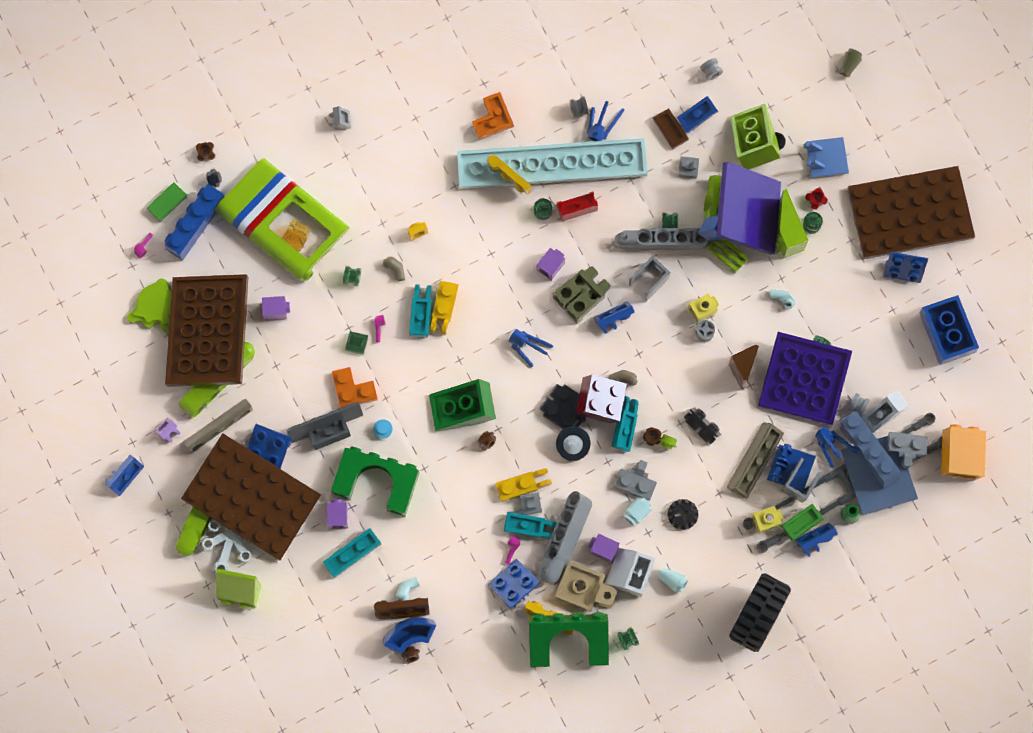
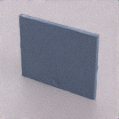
[841,436,918,516]

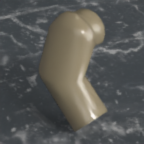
[609,370,638,386]

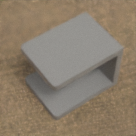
[629,256,671,301]
[781,458,823,503]

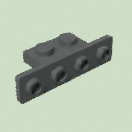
[287,402,363,450]

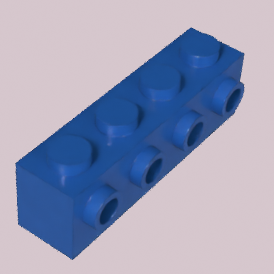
[164,184,224,261]

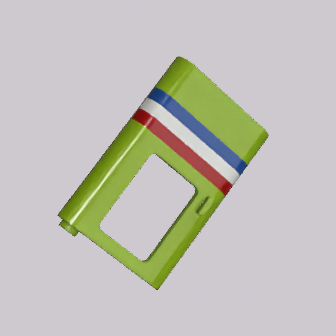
[215,158,350,282]

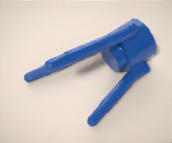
[587,101,625,141]
[509,329,553,367]
[815,427,858,468]

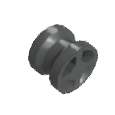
[569,96,589,118]

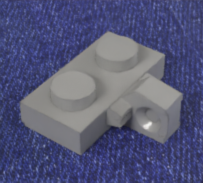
[887,432,928,469]
[614,460,657,501]

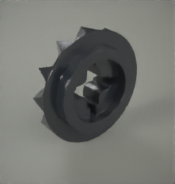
[668,499,699,530]

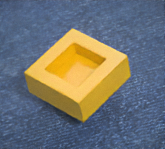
[407,222,428,241]

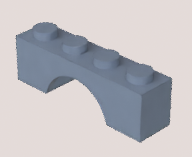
[840,411,900,489]

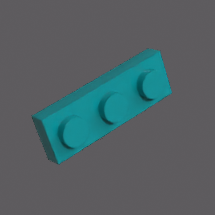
[323,528,382,579]

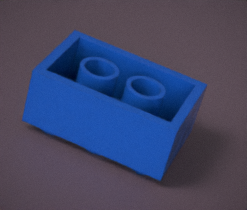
[919,295,979,365]

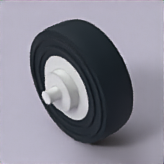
[556,426,591,461]

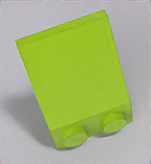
[731,103,781,170]
[775,189,809,258]
[216,569,261,610]

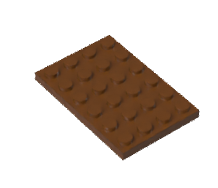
[847,166,975,260]
[165,274,249,387]
[181,433,321,561]

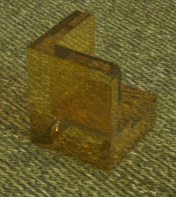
[282,219,311,251]

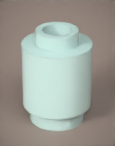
[623,497,652,526]

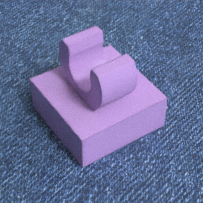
[154,417,180,443]

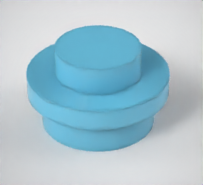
[373,419,393,439]

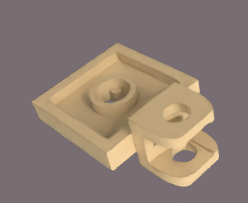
[555,561,617,612]

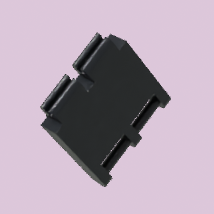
[539,384,586,430]

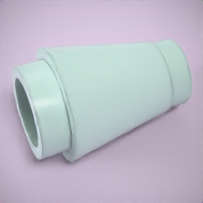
[658,568,688,593]

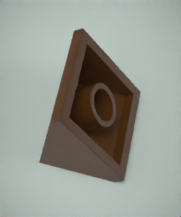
[728,344,759,390]

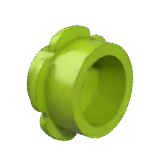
[659,434,677,450]

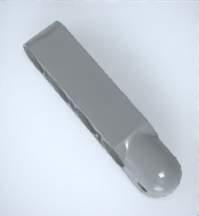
[615,228,709,250]
[539,491,592,584]

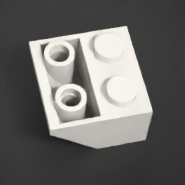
[605,548,656,598]

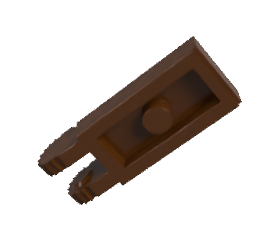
[373,598,430,619]

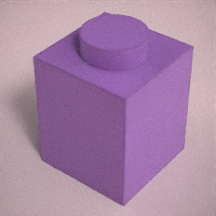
[536,248,565,281]
[262,296,290,321]
[327,499,348,529]
[588,533,620,563]

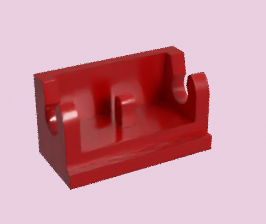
[556,191,598,221]

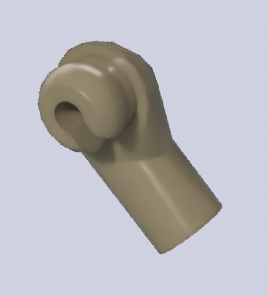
[383,257,405,282]

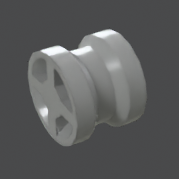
[700,58,724,81]
[695,320,715,342]
[847,393,870,417]

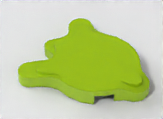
[127,279,172,334]

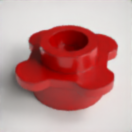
[805,188,828,210]

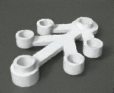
[202,520,252,576]

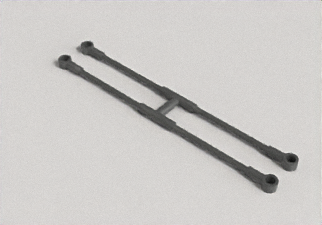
[742,413,942,553]

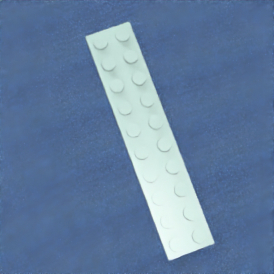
[457,138,648,189]

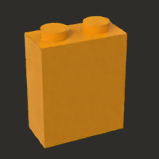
[941,424,986,480]

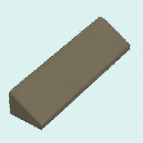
[183,399,253,454]
[727,422,784,499]

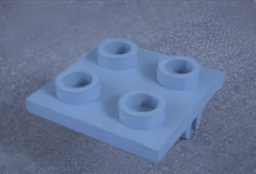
[803,137,849,178]

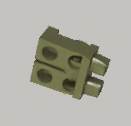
[553,266,611,324]

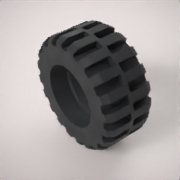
[729,573,791,652]

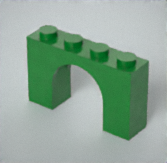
[331,446,420,517]
[529,612,609,667]

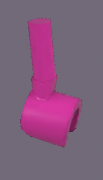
[134,233,153,258]
[374,315,386,342]
[505,536,520,564]

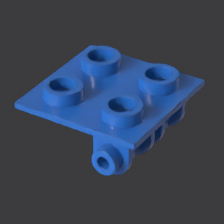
[883,252,928,283]
[247,423,292,469]
[767,443,816,492]
[488,559,541,609]

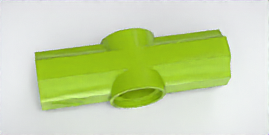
[703,175,721,222]

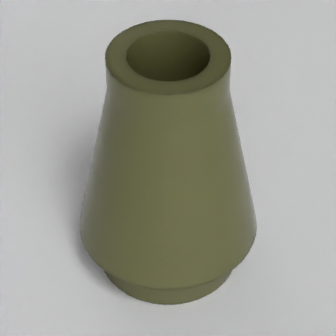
[839,48,863,78]

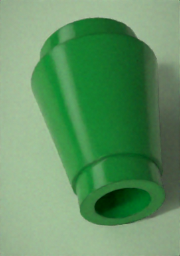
[841,505,860,524]

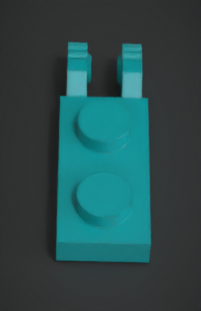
[409,284,432,338]
[611,395,639,452]
[504,512,557,539]

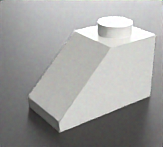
[862,391,909,433]

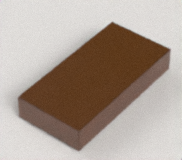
[653,108,689,150]

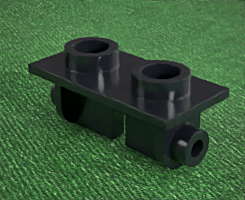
[683,407,722,445]

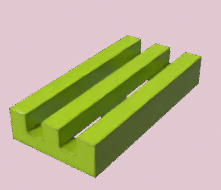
[707,239,748,273]

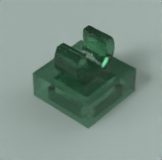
[345,331,369,355]

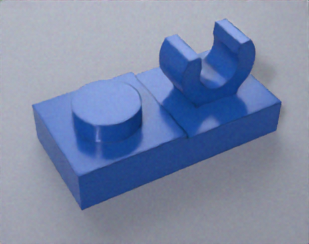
[677,96,719,133]
[593,301,635,334]
[105,454,144,496]
[795,522,838,557]

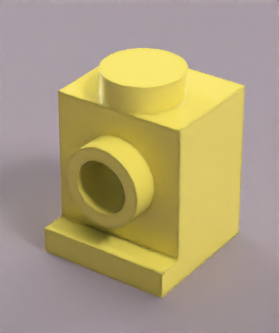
[688,293,719,324]
[752,506,784,534]

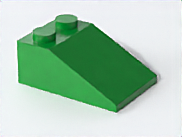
[429,379,496,431]

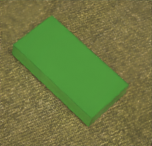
[147,182,188,222]
[780,503,824,542]

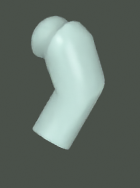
[770,289,795,309]
[396,577,420,601]

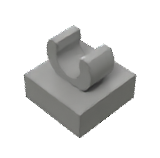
[328,106,351,130]
[678,156,699,178]
[520,492,542,515]

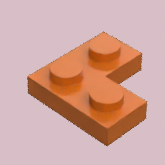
[472,92,514,140]
[332,367,378,408]

